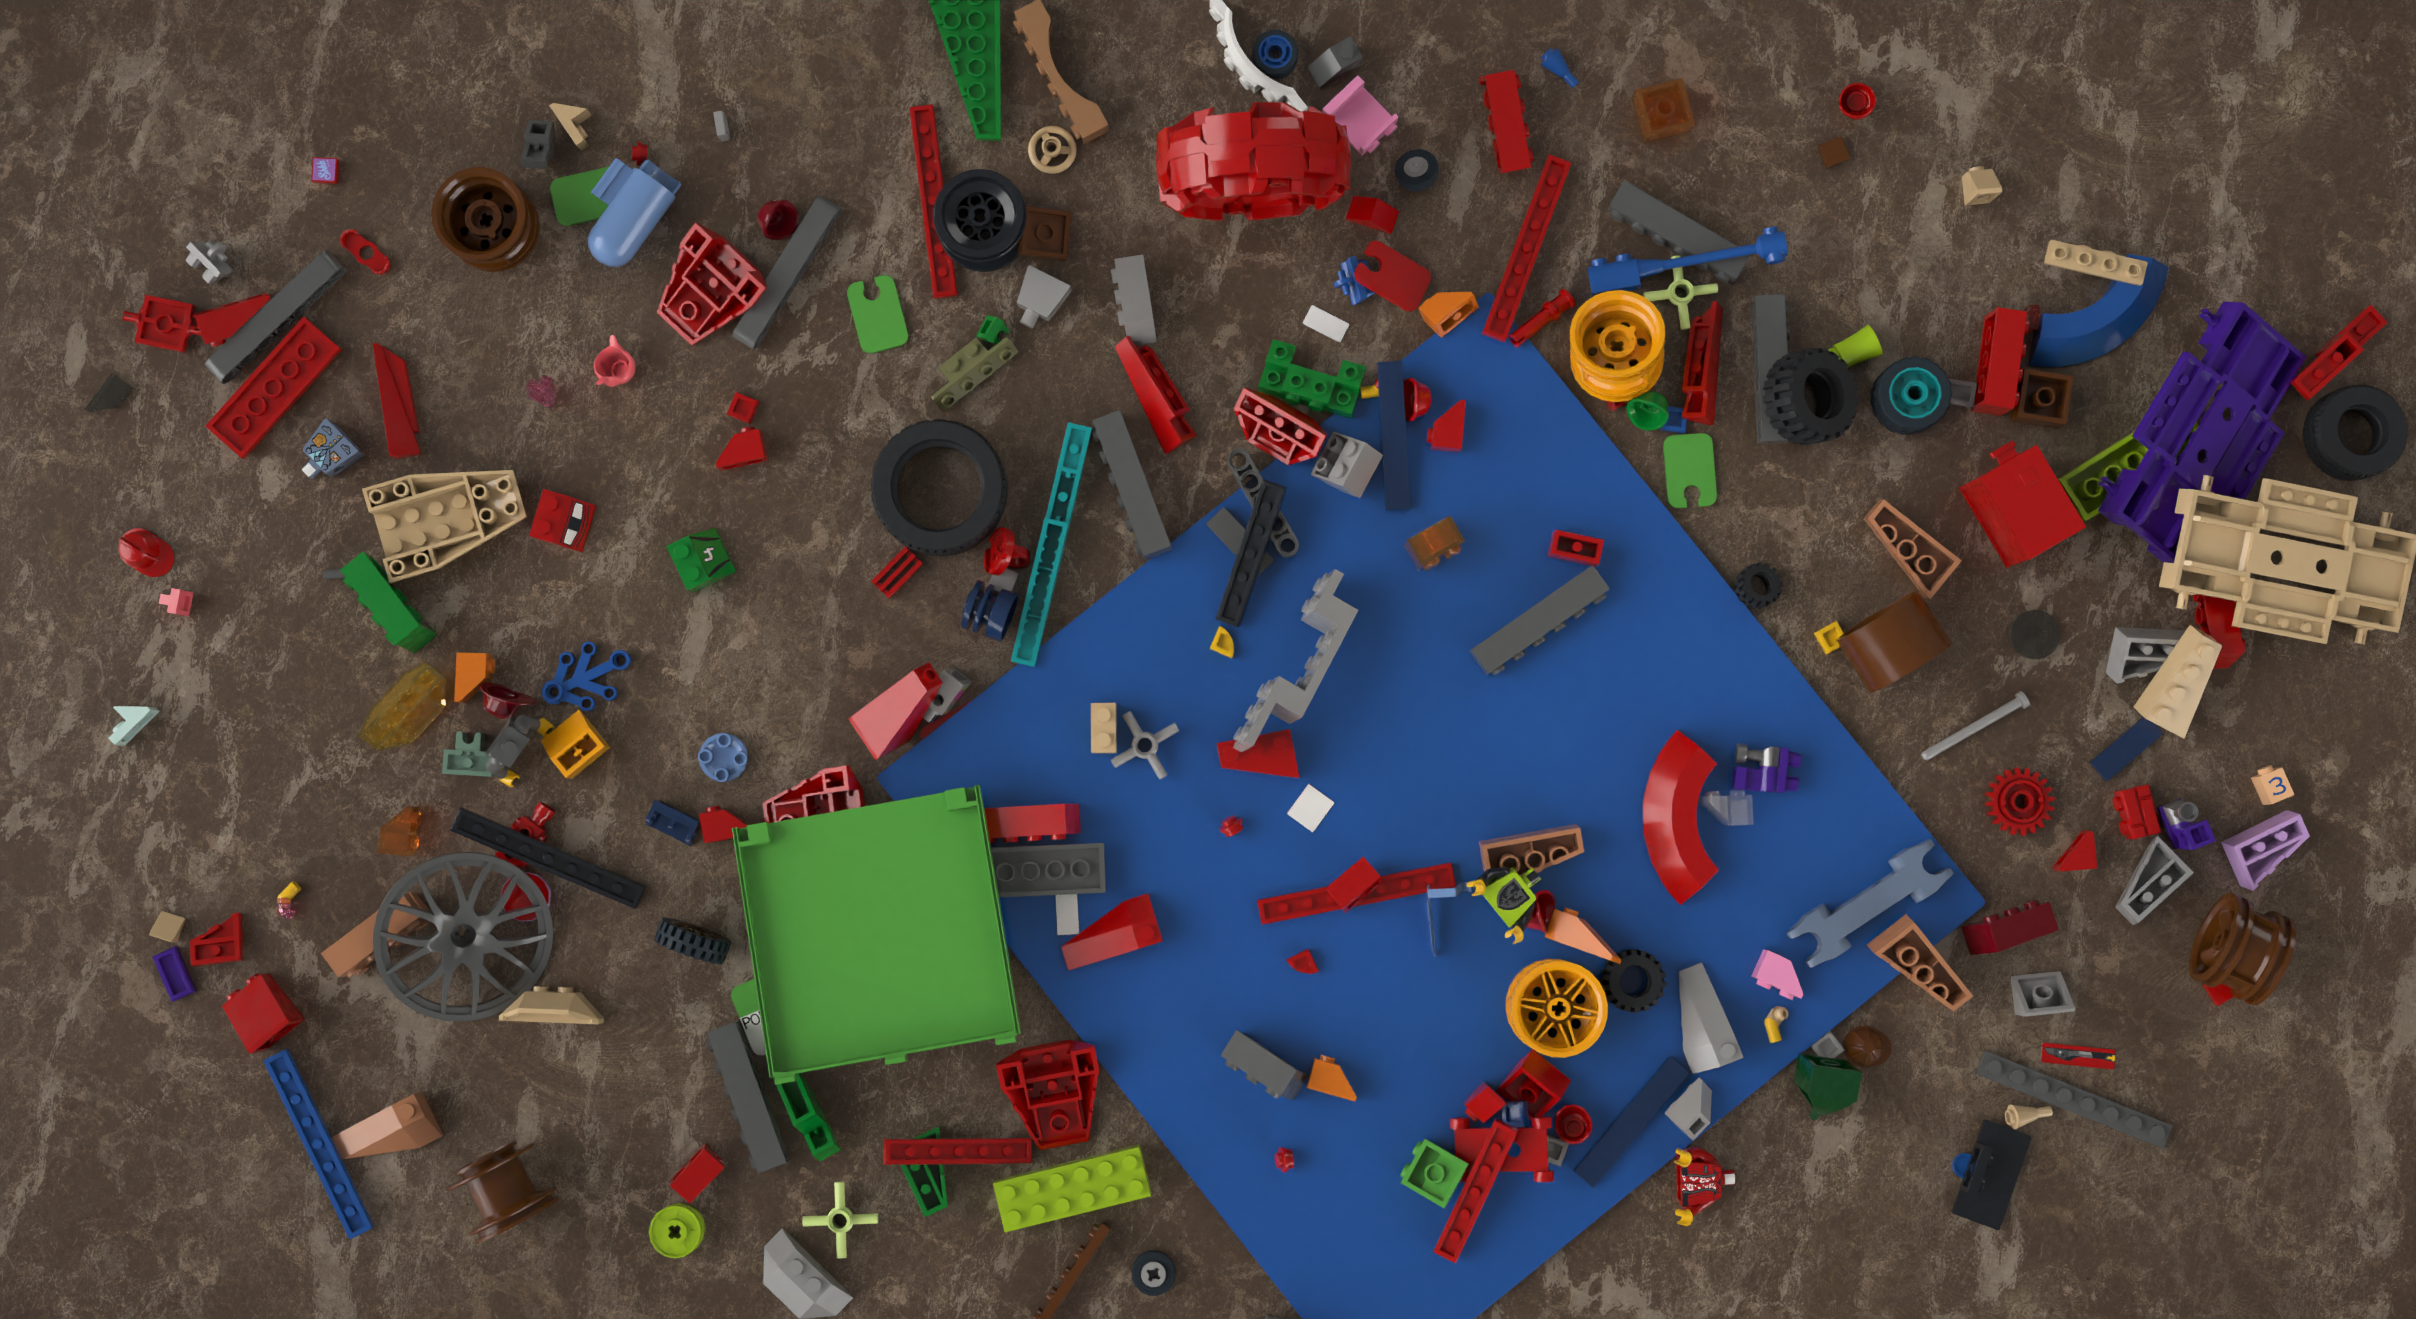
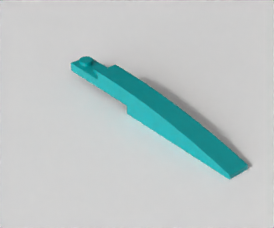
[1011,422,1092,667]

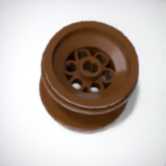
[446,1140,560,1244]

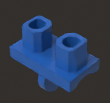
[1333,256,1375,306]

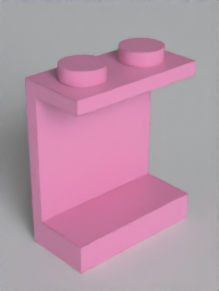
[1322,75,1398,156]

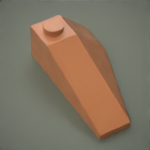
[332,1092,444,1159]

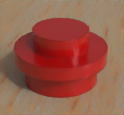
[632,141,647,166]
[1219,815,1244,837]
[1275,1147,1294,1173]

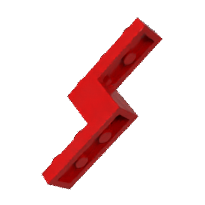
[2290,305,2388,400]

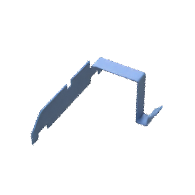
[1427,882,1472,956]

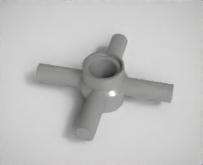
[1111,711,1179,780]

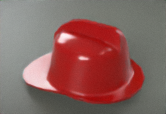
[118,528,174,577]

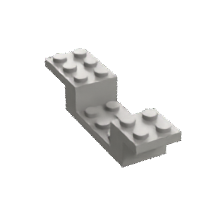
[1233,569,1358,752]

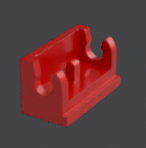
[1325,856,1383,914]
[670,1143,725,1204]

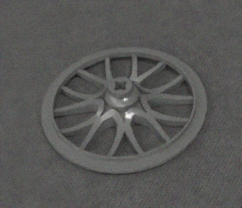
[373,852,553,1022]

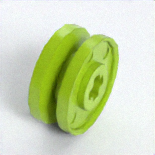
[649,1202,706,1259]

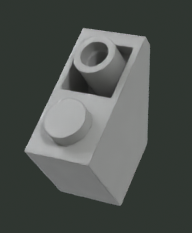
[1665,1078,1712,1141]

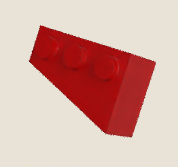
[1217,729,1299,779]

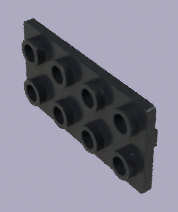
[1952,1119,2031,1230]

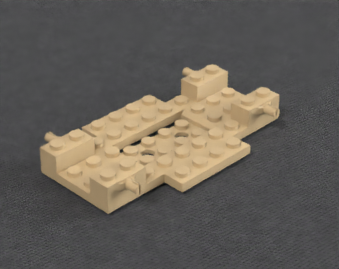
[2159,475,2416,644]

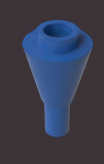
[1540,48,1579,88]

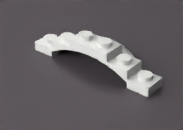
[1209,0,1308,111]

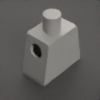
[1017,265,1072,329]

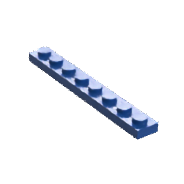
[263,1049,375,1240]

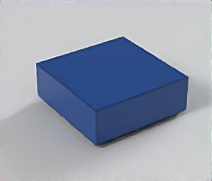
[1660,406,1687,434]
[1501,1100,1529,1127]

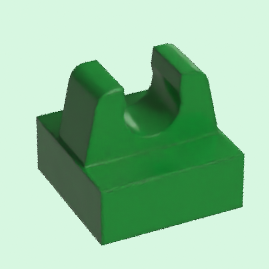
[976,315,1009,345]

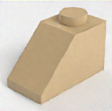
[1962,166,2002,205]

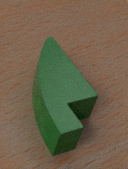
[767,1064,841,1162]

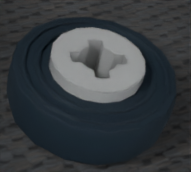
[1132,1250,1176,1296]

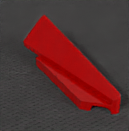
[1682,301,1723,425]
[373,343,422,460]

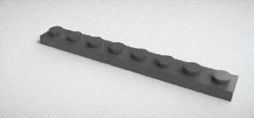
[1975,1050,2172,1149]

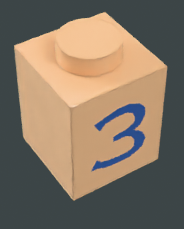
[2251,765,2294,805]

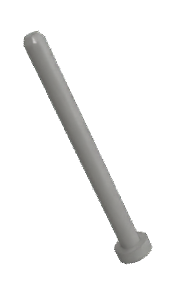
[1921,691,2030,760]

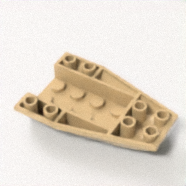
[362,470,527,583]

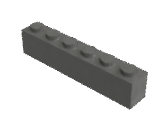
[1606,180,1751,284]
[1751,294,1791,445]
[1091,410,1173,560]
[1469,565,1610,676]
[706,1020,790,1173]

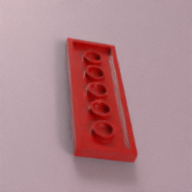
[205,316,342,459]

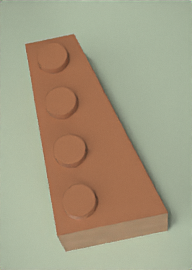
[1864,499,1962,599]

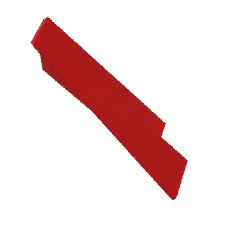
[1115,336,1197,454]

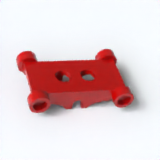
[1450,1117,1554,1182]

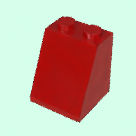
[222,973,305,1054]

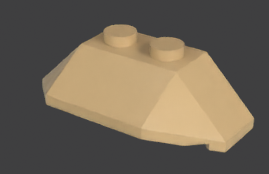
[499,986,604,1024]

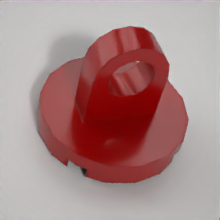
[983,527,1030,576]

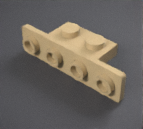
[2044,240,2148,286]

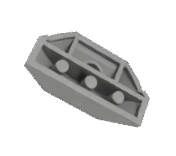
[763,1228,853,1319]

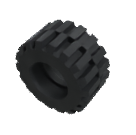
[1600,949,1667,1013]

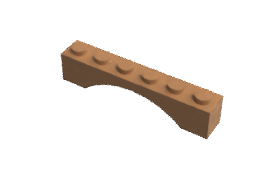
[1013,0,1109,144]

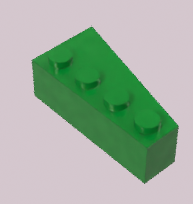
[340,551,437,654]

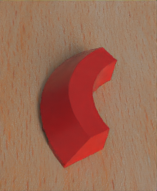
[1642,730,1719,905]

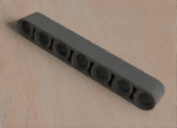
[732,195,842,350]
[205,250,346,384]

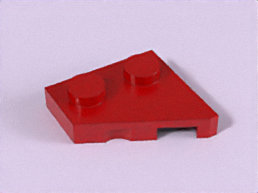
[190,912,244,967]

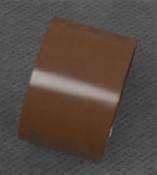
[1836,590,1952,693]

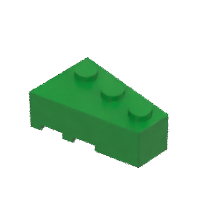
[900,1126,948,1217]

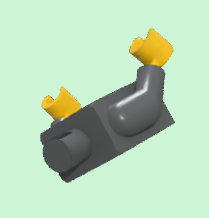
[485,715,554,788]

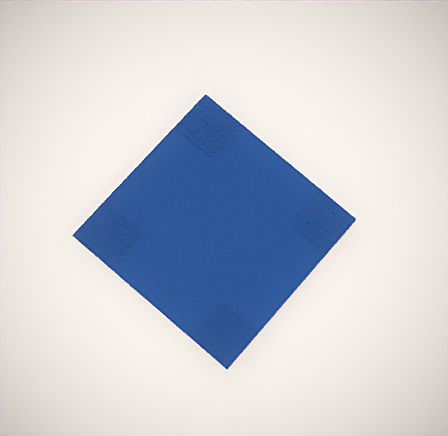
[877,293,1985,1319]

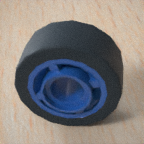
[1252,30,1298,79]

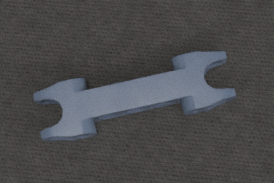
[1786,839,1954,968]

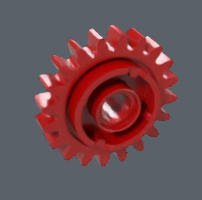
[1984,767,2055,836]

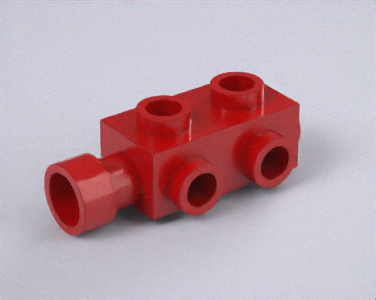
[495,801,556,869]

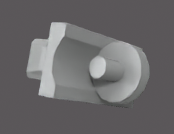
[185,240,234,284]

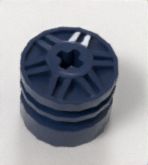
[961,580,1019,642]

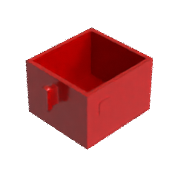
[1958,440,2086,568]

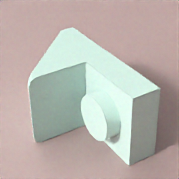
[108,706,160,746]

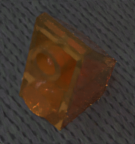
[377,806,422,856]

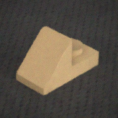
[549,103,592,151]

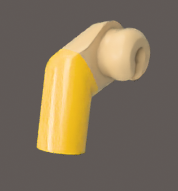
[1764,1006,1788,1043]

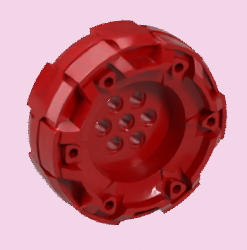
[1156,102,1351,221]

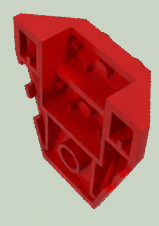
[657,222,768,345]
[762,765,865,823]
[996,1039,1099,1150]

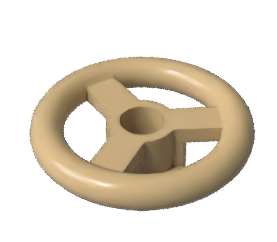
[1028,126,1077,174]

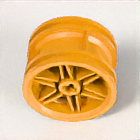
[1570,290,1665,402]
[1505,959,1608,1058]

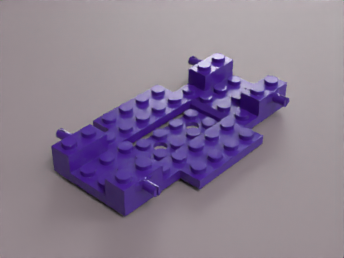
[2098,301,2306,563]

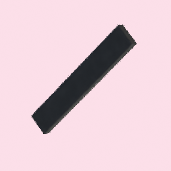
[1216,479,1287,627]

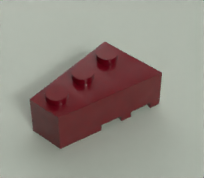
[1961,899,2059,955]

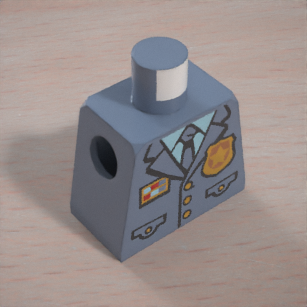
[302,418,365,479]

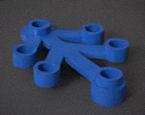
[542,641,631,711]

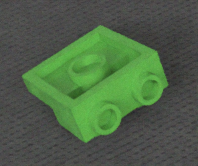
[1400,1139,1469,1208]

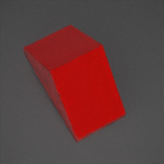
[1345,196,1399,235]
[2052,830,2097,872]

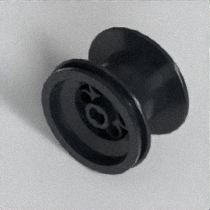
[933,169,1027,272]

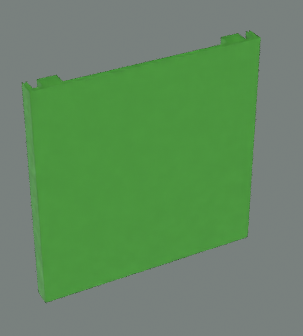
[732,785,1022,1085]

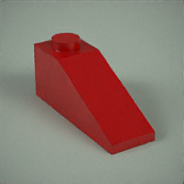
[193,292,270,347]

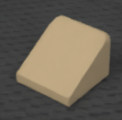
[149,911,186,942]

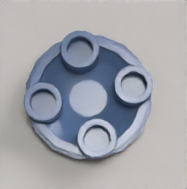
[698,733,748,782]

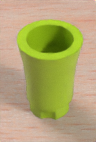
[1828,324,1883,368]

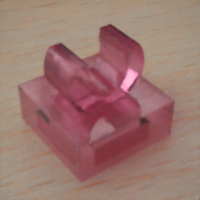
[526,375,555,408]

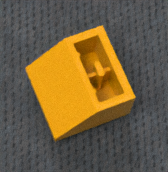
[541,709,611,779]

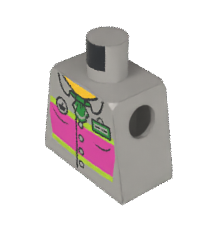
[923,667,972,723]

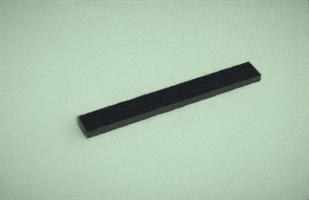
[450,807,646,909]

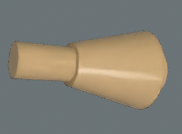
[2005,1104,2053,1129]

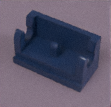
[645,800,701,846]

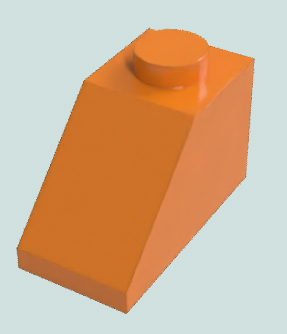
[1418,292,1479,338]
[454,652,496,703]
[1307,1054,1357,1102]

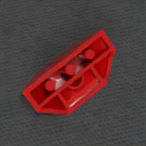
[1234,387,1327,465]

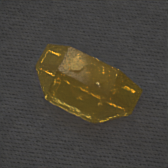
[358,662,445,751]

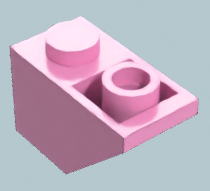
[1751,949,1803,1000]

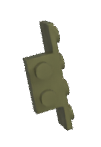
[931,337,1018,412]

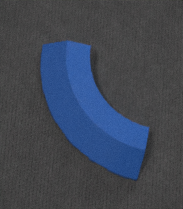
[2028,254,2168,368]

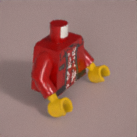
[1674,1146,1735,1226]

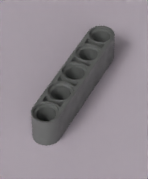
[1228,449,1299,559]

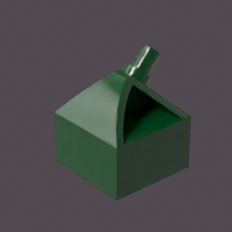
[1794,1053,1862,1120]

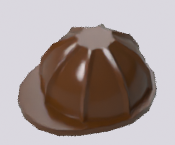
[1843,1026,1891,1068]

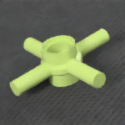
[1643,256,1718,330]
[802,1182,879,1258]

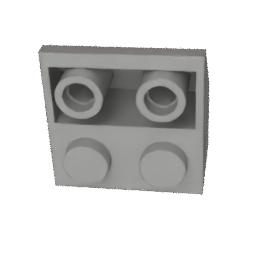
[1311,431,1383,498]

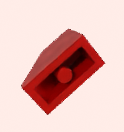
[1427,400,1466,452]
[715,426,768,471]
[699,806,749,843]
[1463,1082,1506,1123]

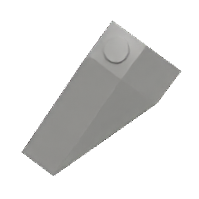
[1678,962,1743,1074]

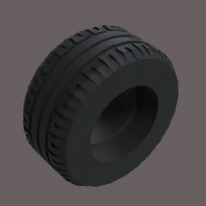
[2303,384,2408,481]

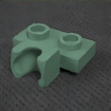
[442,731,494,777]

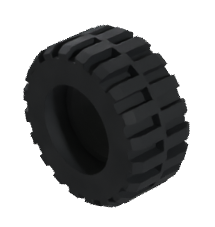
[1762,348,1859,445]

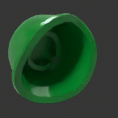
[1627,390,1669,431]

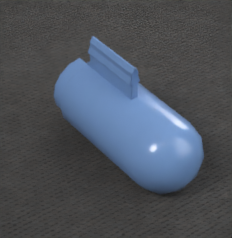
[588,158,681,267]

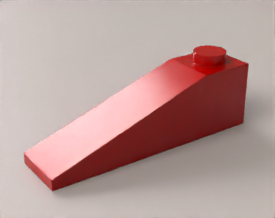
[1061,893,1163,971]

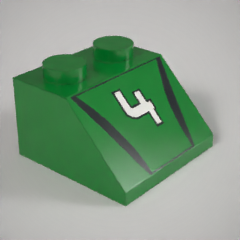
[666,528,736,593]

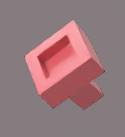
[159,588,194,617]

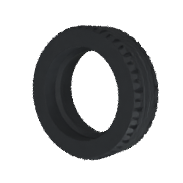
[871,419,1008,556]

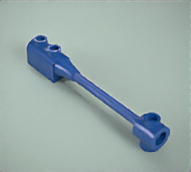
[1587,226,1788,297]

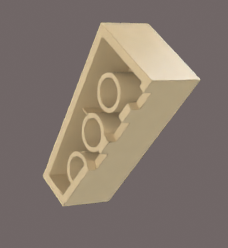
[2134,625,2222,739]

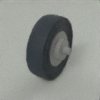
[1395,149,1439,192]

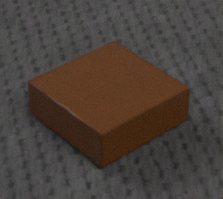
[1817,136,1850,169]

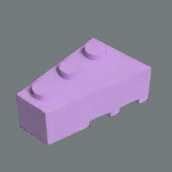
[2221,810,2310,891]

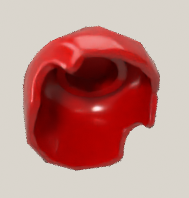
[1839,82,1877,120]
[1555,1104,1593,1145]

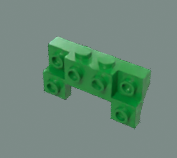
[1258,339,1366,419]

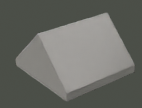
[2011,971,2075,1016]

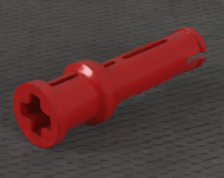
[1508,289,1576,348]

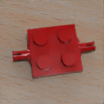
[122,295,201,353]

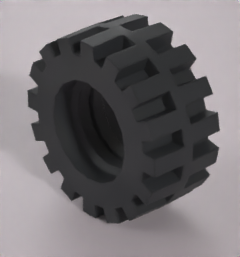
[1734,562,1783,609]

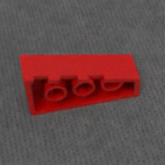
[2193,594,2246,669]

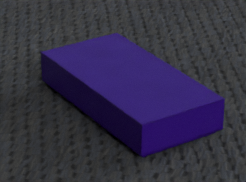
[152,946,197,1002]

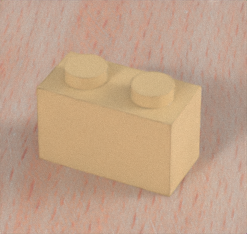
[1091,703,1117,754]

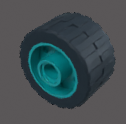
[1870,356,1952,435]

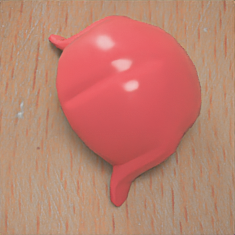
[594,335,636,387]

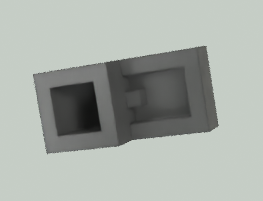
[520,120,555,169]

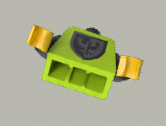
[1467,867,1541,945]

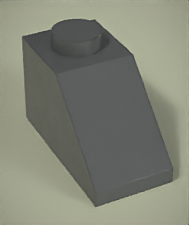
[1307,36,1363,89]

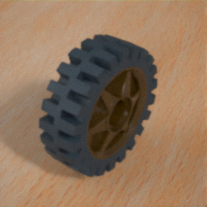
[654,917,731,964]

